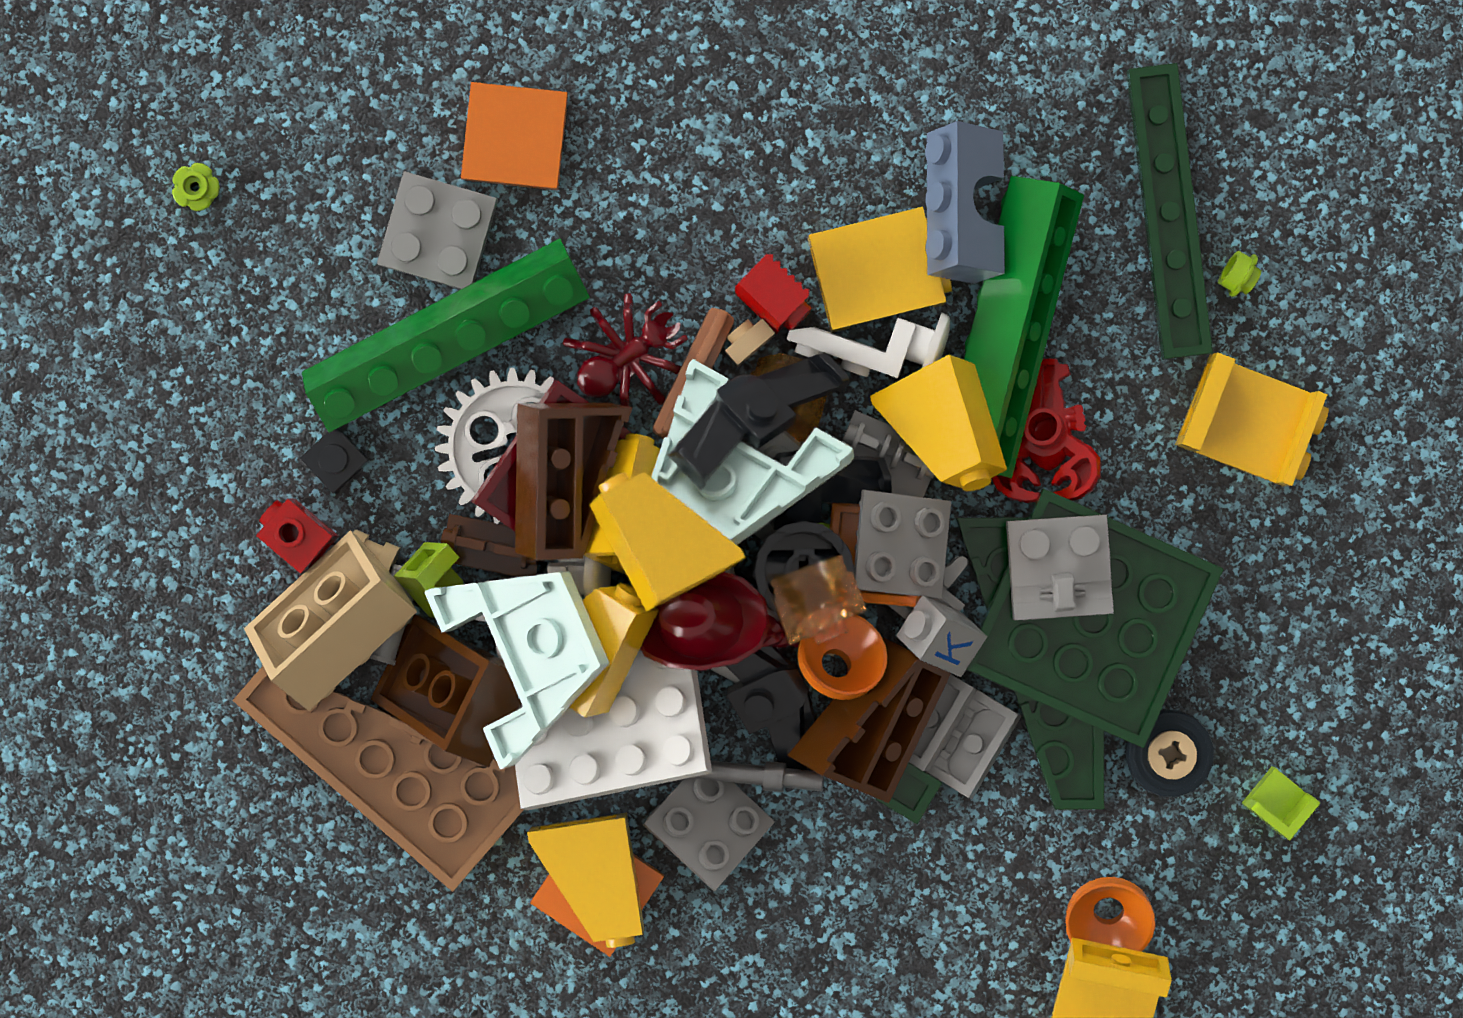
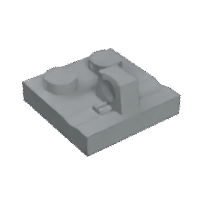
[1006,515,1114,620]

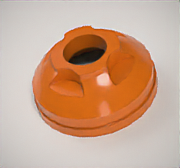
[797,611,887,700]
[1065,877,1155,952]

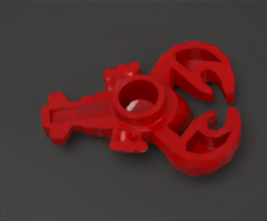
[991,359,1102,503]

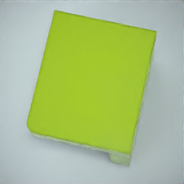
[393,542,463,618]
[1242,766,1320,841]

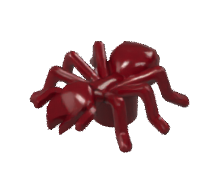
[562,293,688,423]

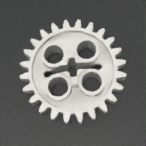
[435,368,554,524]

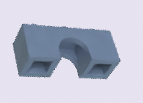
[925,121,1004,284]

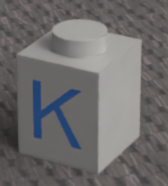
[896,595,987,677]

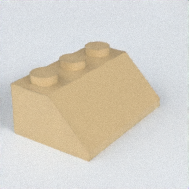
[244,530,417,711]

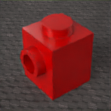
[256,498,339,574]

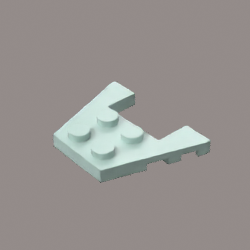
[651,359,854,545]
[425,571,609,769]

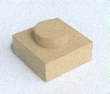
[725,318,775,367]

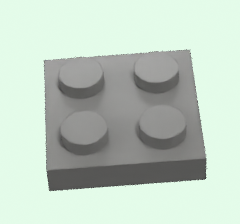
[377,171,498,289]

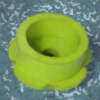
[172,163,220,211]
[1218,251,1262,297]

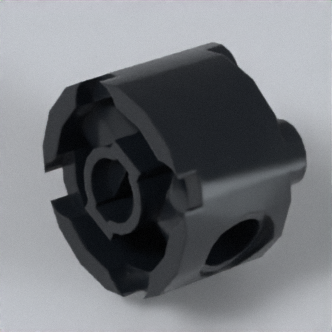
[752,521,855,621]

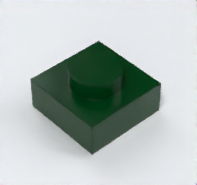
[875,762,942,824]

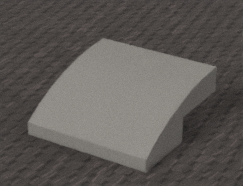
[909,674,1022,799]

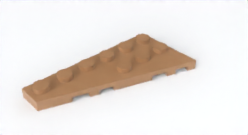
[232,666,524,892]

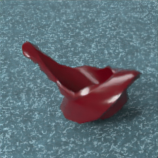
[640,572,809,671]

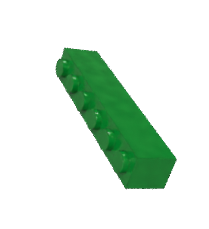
[964,176,1084,479]
[302,238,590,432]

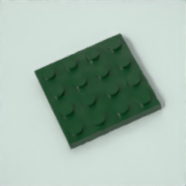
[966,489,1224,748]

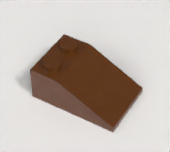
[370,614,522,767]

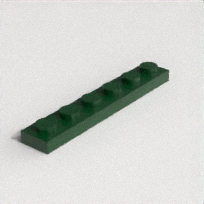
[1126,63,1213,360]

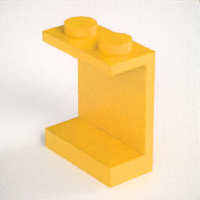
[808,207,952,333]
[1175,352,1329,486]
[1051,937,1172,1018]

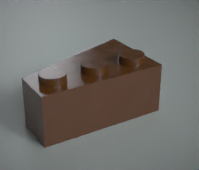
[515,403,632,560]
[787,638,951,803]

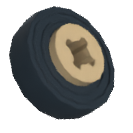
[1126,710,1214,797]

